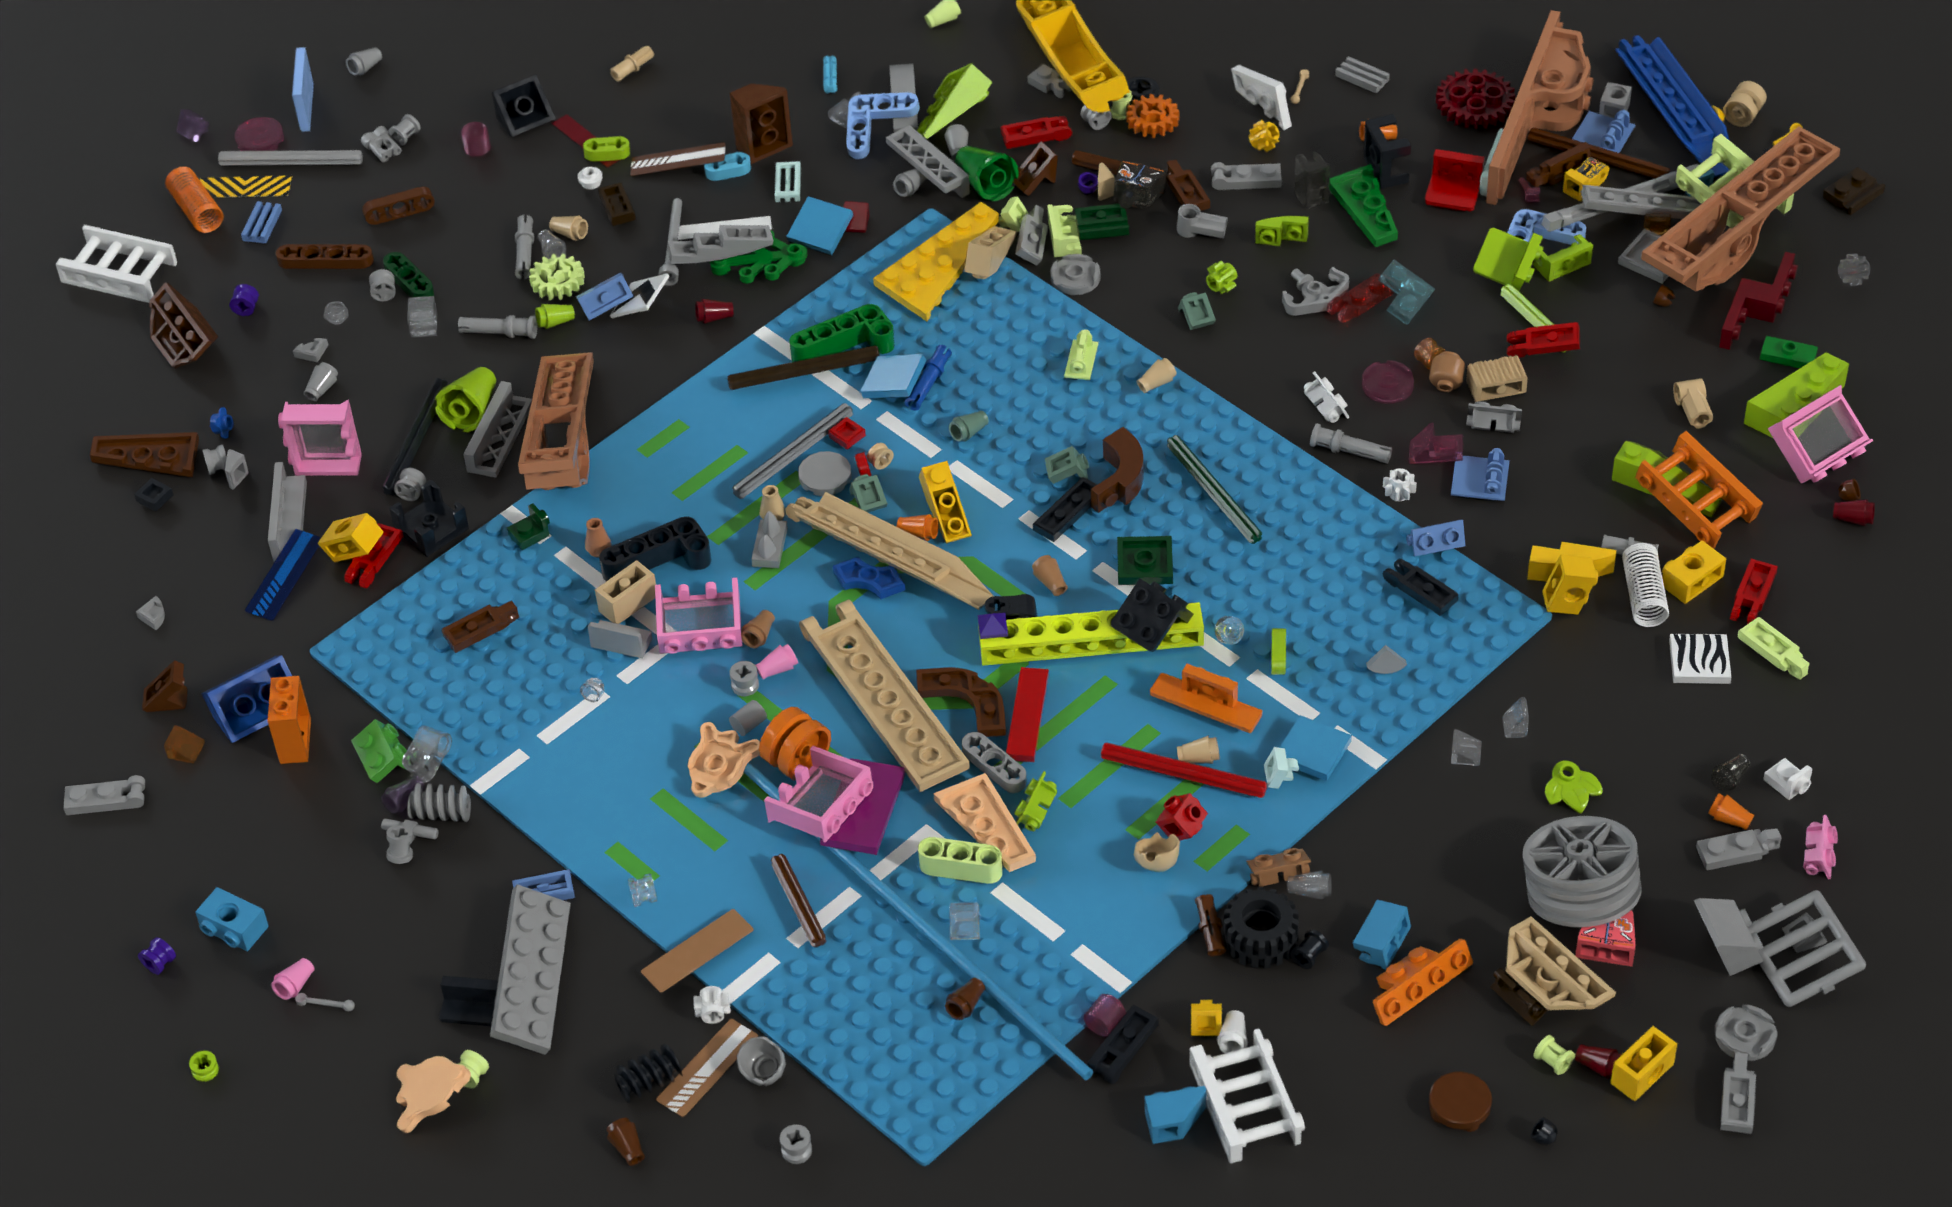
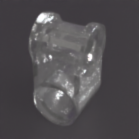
[402,725,452,783]

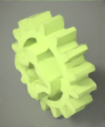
[529,254,585,300]

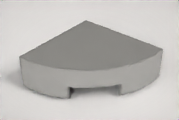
[293,338,328,362]
[136,596,165,630]
[1366,645,1407,674]

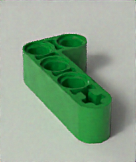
[789,304,895,362]

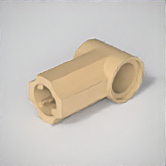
[1673,378,1713,429]

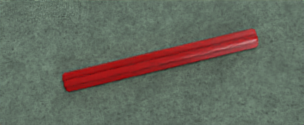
[1101,742,1267,798]

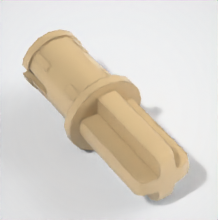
[610,46,654,82]

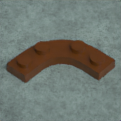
[916,667,1006,737]

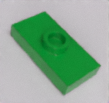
[1760,336,1818,368]

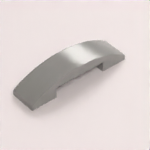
[890,64,918,132]

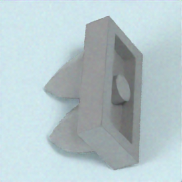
[751,511,788,568]

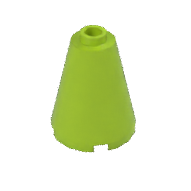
[435,367,496,432]

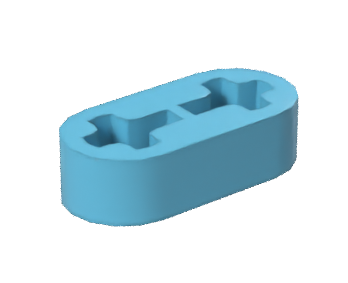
[704,152,751,181]

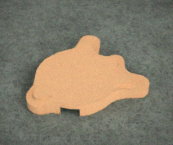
[688,722,760,798]
[396,1056,471,1133]

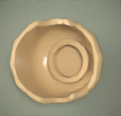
[1134,833,1180,872]

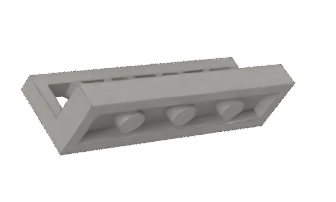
[886,125,970,198]
[463,381,532,478]
[268,462,307,562]

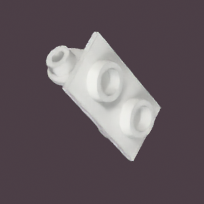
[1304,371,1350,423]

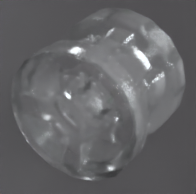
[627,873,657,907]

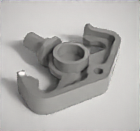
[1282,267,1349,316]

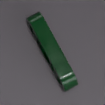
[383,252,434,303]

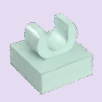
[1264,747,1299,789]

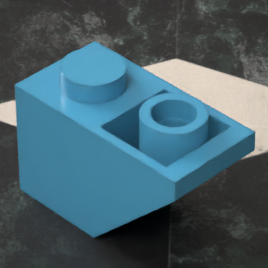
[1145,1086,1206,1144]

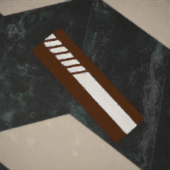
[630,142,725,176]

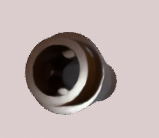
[945,978,985,1020]
[607,1118,645,1166]

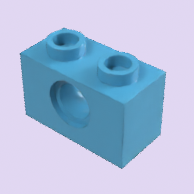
[195,887,269,952]

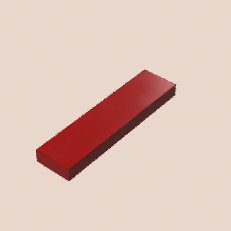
[1006,667,1049,762]

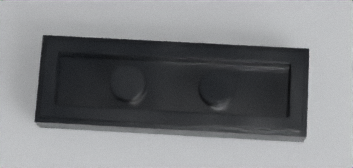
[1033,477,1097,542]

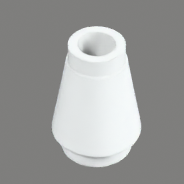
[1217,1010,1248,1053]

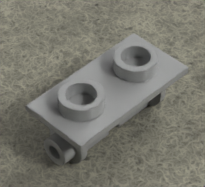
[1466,402,1522,433]

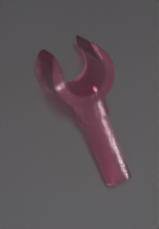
[1519,177,1540,202]

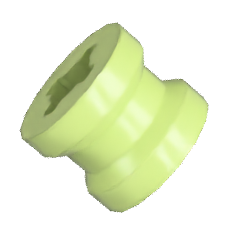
[458,1050,489,1088]

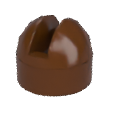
[1653,284,1675,307]
[1838,479,1861,501]

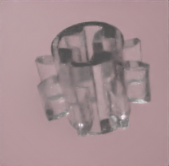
[1838,253,1871,286]

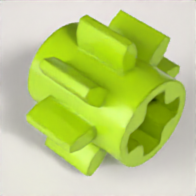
[1206,261,1237,294]

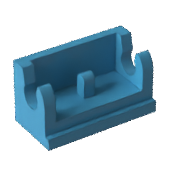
[1353,900,1411,970]

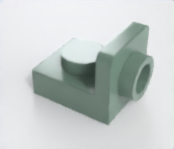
[1178,292,1216,330]
[1045,446,1089,484]
[849,474,888,513]

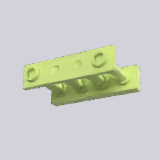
[1675,134,1794,228]

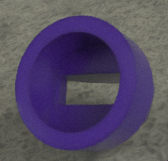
[1078,172,1098,194]

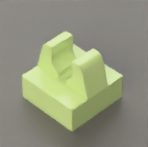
[998,196,1028,232]

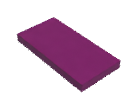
[820,758,906,855]

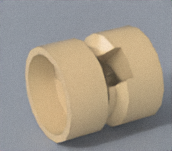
[1723,81,1767,127]

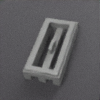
[1335,56,1389,93]

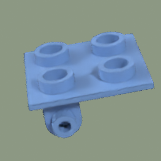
[1572,110,1635,153]
[1451,448,1510,501]

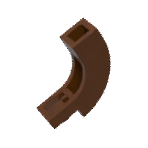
[1091,427,1144,513]

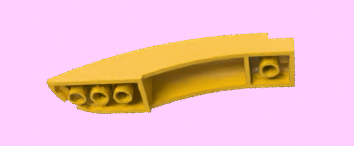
[1016,0,1130,112]

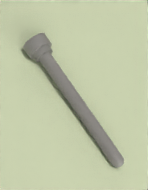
[658,198,682,286]

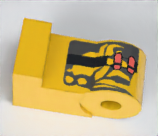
[1563,157,1609,202]

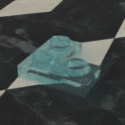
[1378,259,1435,325]

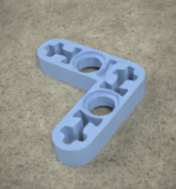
[846,92,920,159]
[1507,209,1586,245]

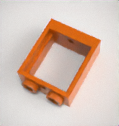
[268,676,311,764]

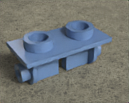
[1406,519,1466,556]

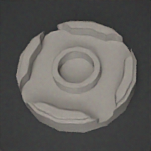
[1050,254,1101,295]
[799,451,851,496]
[1715,1005,1777,1061]

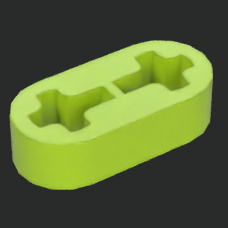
[583,136,630,162]
[1271,628,1286,675]

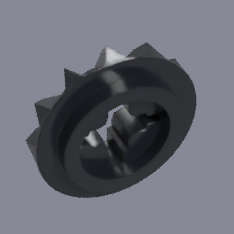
[1126,76,1159,105]

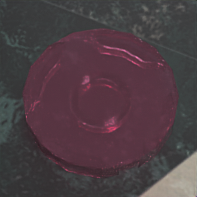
[235,117,284,151]
[1362,361,1414,404]

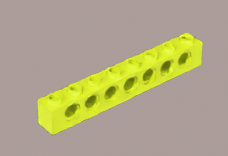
[978,602,1204,666]

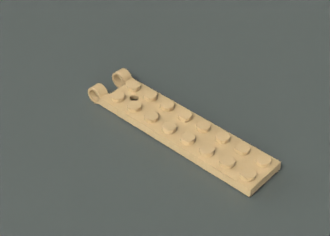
[799,599,970,792]

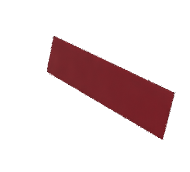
[552,114,619,168]

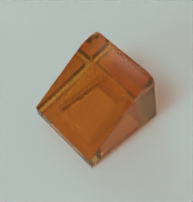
[1643,213,1671,235]
[164,725,205,763]

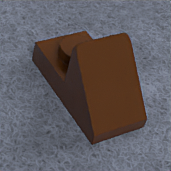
[1013,141,1058,196]
[142,660,188,712]

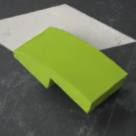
[1255,216,1309,246]

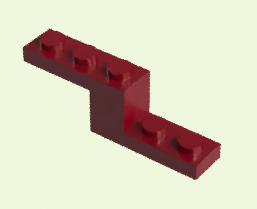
[1719,251,1798,350]

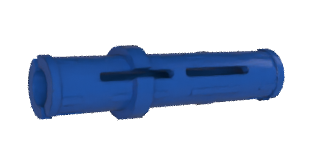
[904,345,952,411]

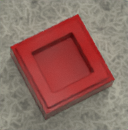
[828,417,866,450]

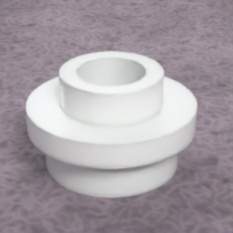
[578,167,603,189]

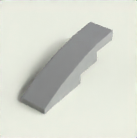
[667,225,773,264]

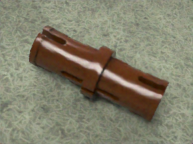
[1195,894,1226,956]

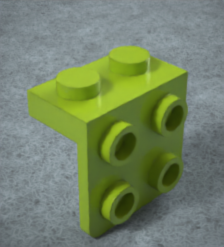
[1473,228,1544,291]

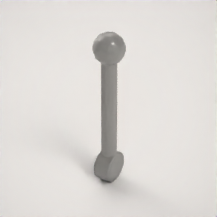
[295,993,355,1011]

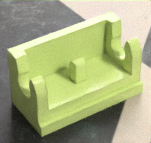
[1047,205,1082,257]

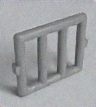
[1747,890,1866,1007]

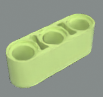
[918,837,1003,884]

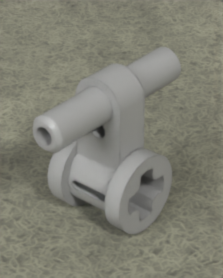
[381,818,439,864]

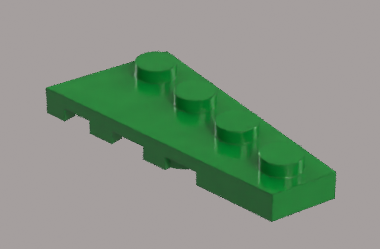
[1327,164,1398,247]

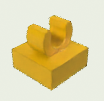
[1191,1000,1222,1036]

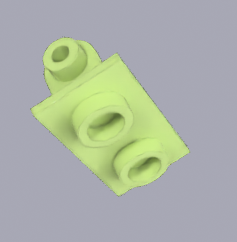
[1064,330,1099,380]

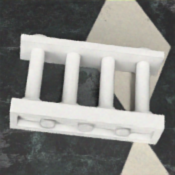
[56,225,177,303]
[1190,1029,1305,1164]

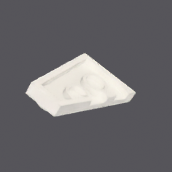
[1231,65,1291,130]

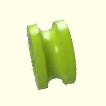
[189,1051,219,1082]

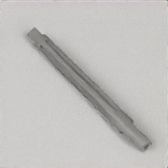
[1542,164,1698,232]

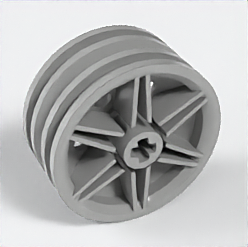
[1523,816,1642,927]

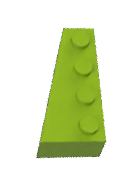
[1744,352,1849,438]

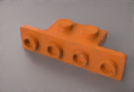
[1150,664,1262,733]
[1373,939,1473,1026]

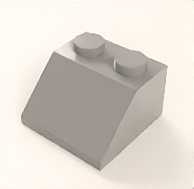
[1694,898,1764,976]

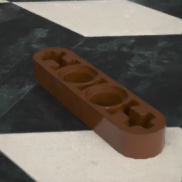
[276,244,374,269]

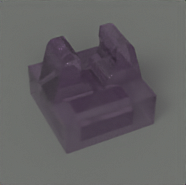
[176,109,209,141]

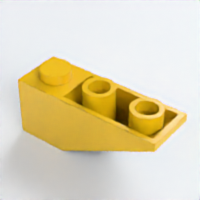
[919,461,972,544]

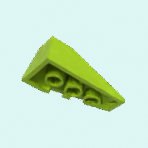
[917,63,992,139]
[1612,441,1723,518]

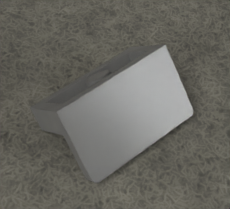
[588,620,652,659]

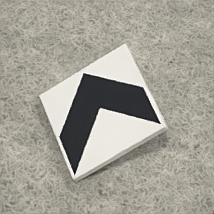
[610,273,669,318]

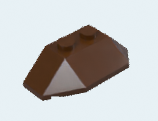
[149,282,218,369]

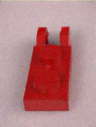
[1001,116,1072,149]
[1507,322,1580,358]
[344,523,403,589]
[1730,559,1778,624]

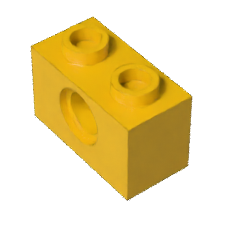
[317,513,384,562]
[1662,541,1726,604]
[1542,554,1598,615]
[1611,1026,1678,1101]

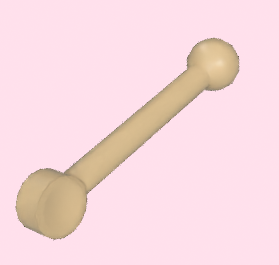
[1290,70,1309,104]

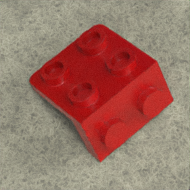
[1425,149,1485,211]

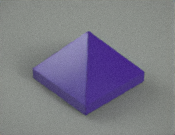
[978,613,1008,639]

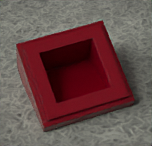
[843,201,869,233]

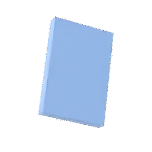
[292,47,314,132]

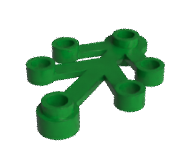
[710,230,807,284]

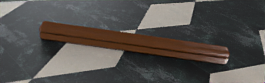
[1528,128,1670,178]

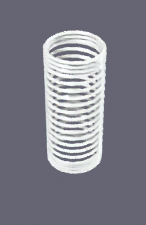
[1622,543,1669,627]

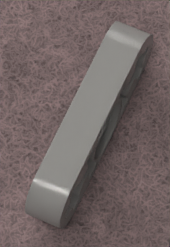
[962,732,1027,793]

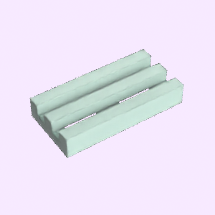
[775,162,801,202]

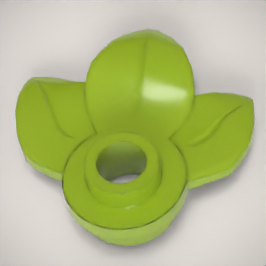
[1545,760,1603,814]

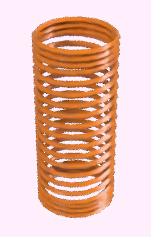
[165,167,224,233]

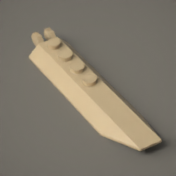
[785,492,993,610]

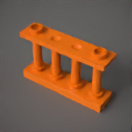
[1635,431,1763,549]

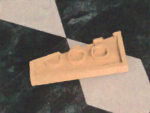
[933,773,1036,872]

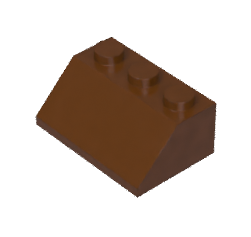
[730,83,793,164]

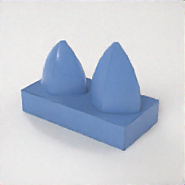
[576,272,633,320]

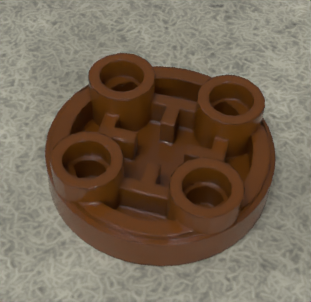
[1429,1072,1492,1132]

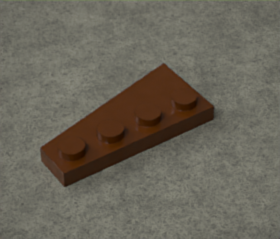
[90,432,199,477]

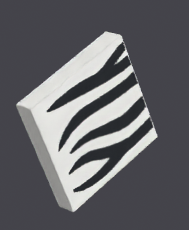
[1669,634,1731,684]

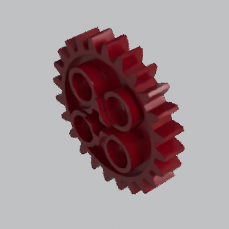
[1436,68,1516,129]

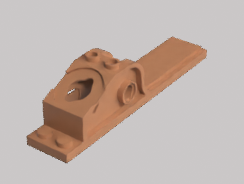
[1486,10,1593,205]
[1641,126,1840,291]
[518,352,594,490]

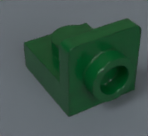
[507,503,550,550]

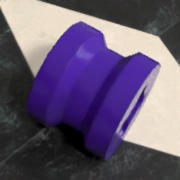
[229,284,259,316]
[138,937,176,975]

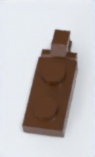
[1526,142,1590,188]
[1166,159,1210,211]
[441,600,519,653]

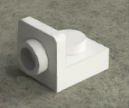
[1763,758,1812,800]

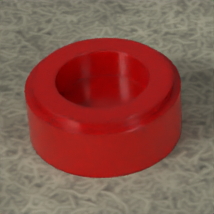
[854,452,871,477]

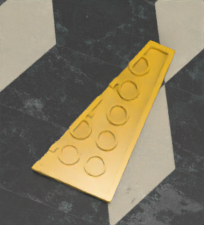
[873,202,999,322]

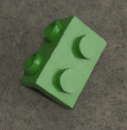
[351,719,412,783]

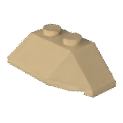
[1506,917,1616,1010]

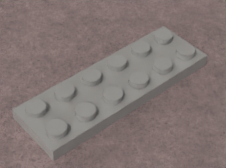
[490,884,570,1055]

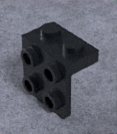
[1111,578,1194,652]

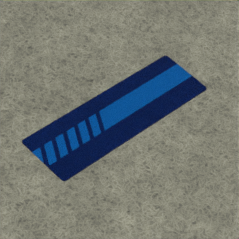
[245,529,322,620]

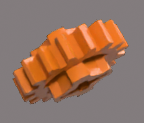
[1126,94,1179,138]

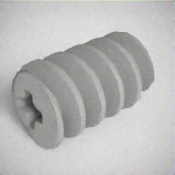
[408,783,471,822]

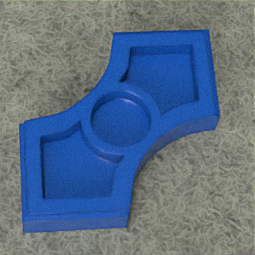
[833,557,905,600]

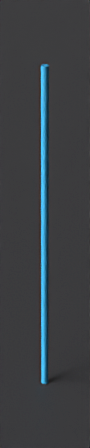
[744,762,1093,1080]

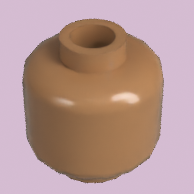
[1429,351,1465,392]

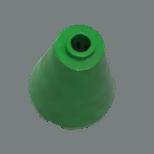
[955,146,1019,201]

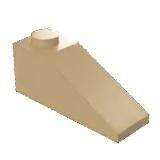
[964,226,1018,279]

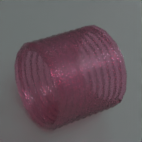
[461,122,491,156]
[1084,994,1126,1037]

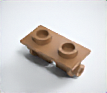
[1246,848,1311,887]

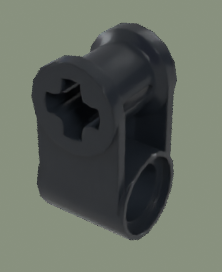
[985,594,1038,620]

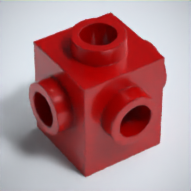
[1156,793,1208,841]

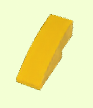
[1527,542,1617,582]

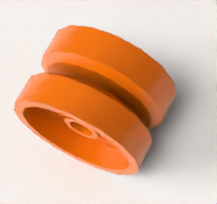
[759,707,831,780]

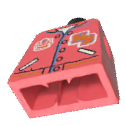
[1575,911,1636,967]

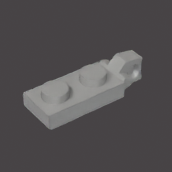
[1016,205,1048,266]
[1696,829,1782,870]
[1720,1052,1756,1134]

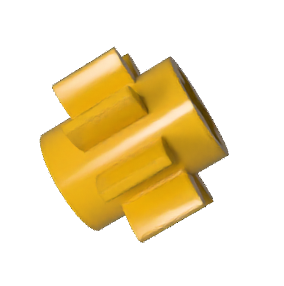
[1249,120,1279,152]

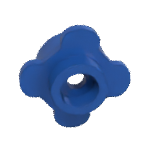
[210,407,234,439]

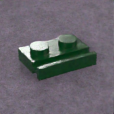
[1075,203,1129,240]

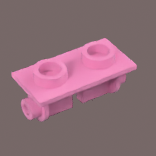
[1803,815,1838,879]

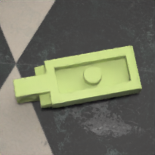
[1738,617,1809,680]

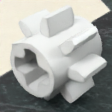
[1383,468,1417,502]
[693,986,730,1024]

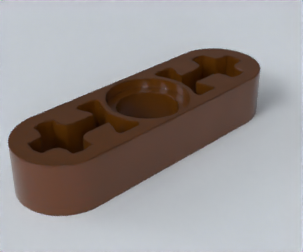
[362,187,435,225]

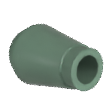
[949,411,989,442]

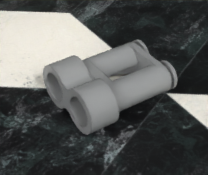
[361,126,402,162]

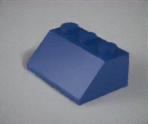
[201,655,292,743]

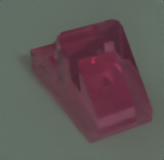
[1409,422,1464,464]

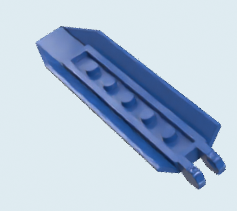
[1615,35,1730,178]

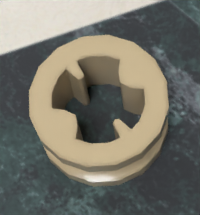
[867,443,894,470]

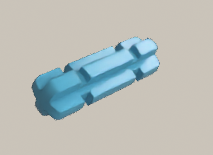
[823,55,837,94]

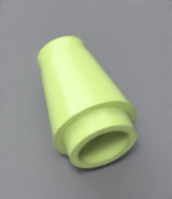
[924,0,961,28]

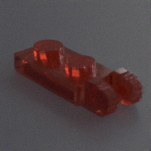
[1326,273,1395,323]

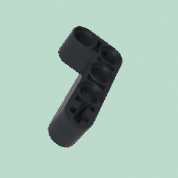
[599,516,712,581]

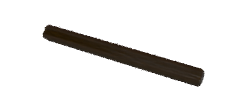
[727,345,880,390]

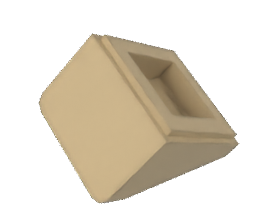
[1098,163,1115,201]

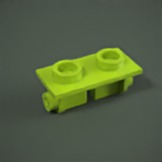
[1014,771,1057,832]

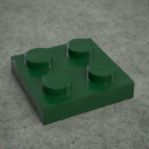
[1117,536,1173,585]

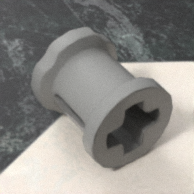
[388,114,421,146]

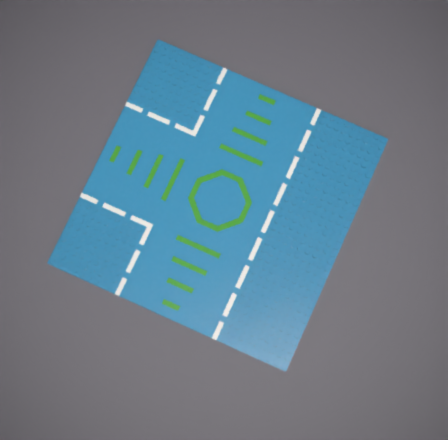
[310,209,1552,1166]

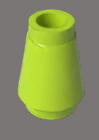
[535,304,575,329]

